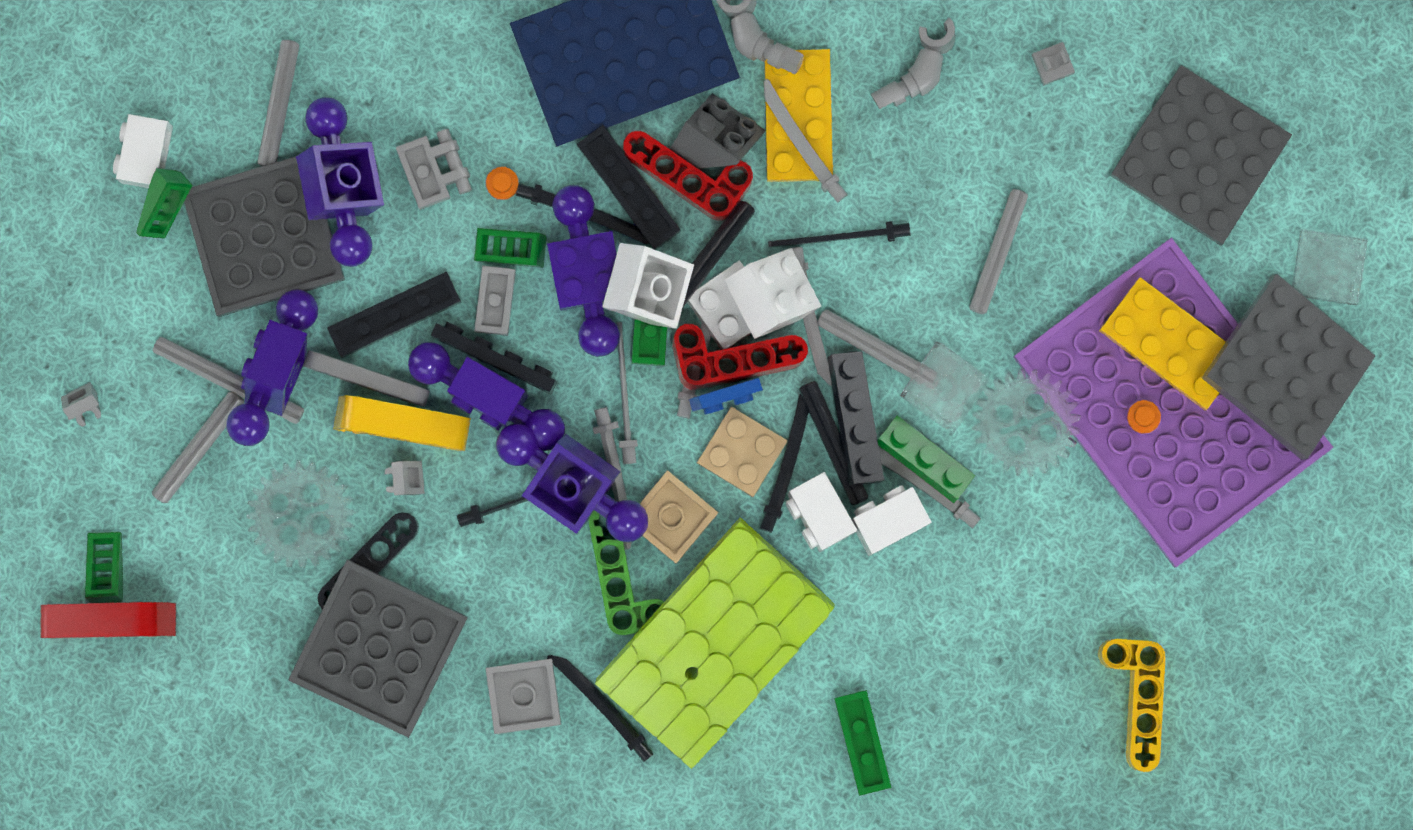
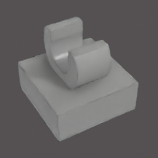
[1031,42,1075,86]
[61,382,101,427]
[385,461,425,495]

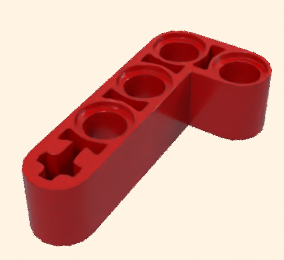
[623,131,753,221]
[672,324,808,390]
[40,602,176,638]

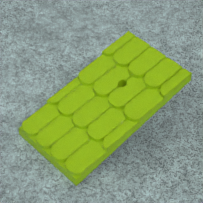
[595,517,835,769]

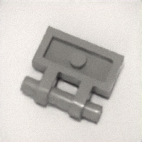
[396,129,472,210]

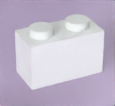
[113,114,173,188]

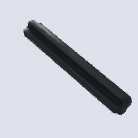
[682,200,755,309]
[799,381,868,505]

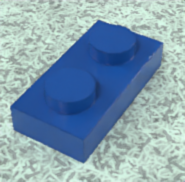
[689,378,763,415]

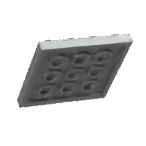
[1110,65,1292,246]
[184,157,345,317]
[1201,274,1376,460]
[288,559,468,738]

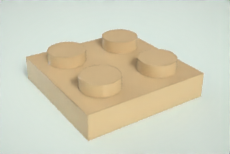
[697,406,788,497]
[640,470,719,564]

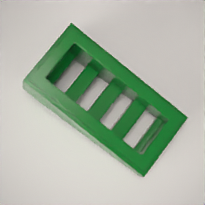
[136,168,193,239]
[474,228,547,268]
[85,532,123,603]

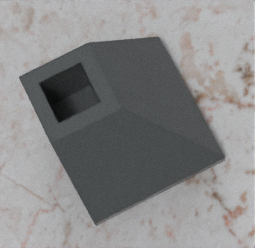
[670,93,766,169]

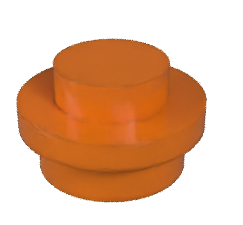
[486,167,519,200]
[1127,400,1161,434]

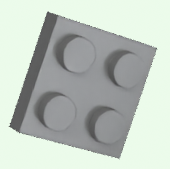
[486,659,561,734]

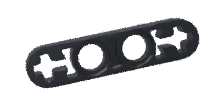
[317,512,419,610]

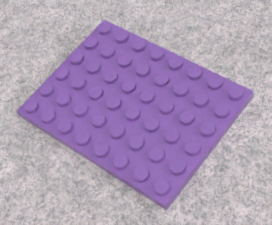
[1013,237,1334,568]

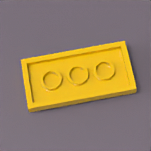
[765,49,833,182]
[1099,277,1226,411]

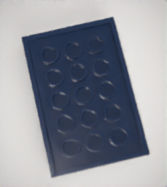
[510,0,740,147]

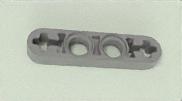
[303,350,430,407]

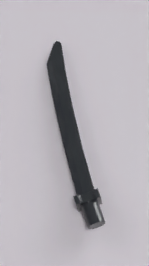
[516,183,649,245]
[768,221,911,247]
[760,394,809,533]
[457,496,528,527]
[547,655,654,762]

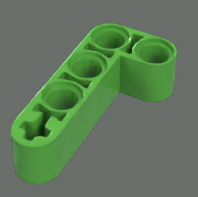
[589,510,664,635]

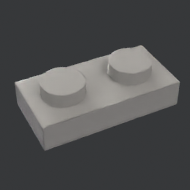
[475,266,516,336]

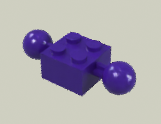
[296,97,384,267]
[547,185,620,357]
[226,289,318,446]
[408,342,565,451]
[496,424,649,542]

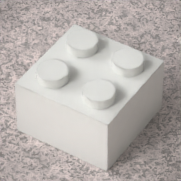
[602,243,694,329]
[724,248,822,339]
[785,472,857,552]
[852,485,932,556]

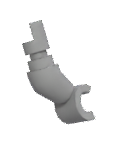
[716,0,804,74]
[870,18,956,109]

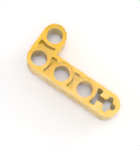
[333,395,471,451]
[1098,639,1166,772]

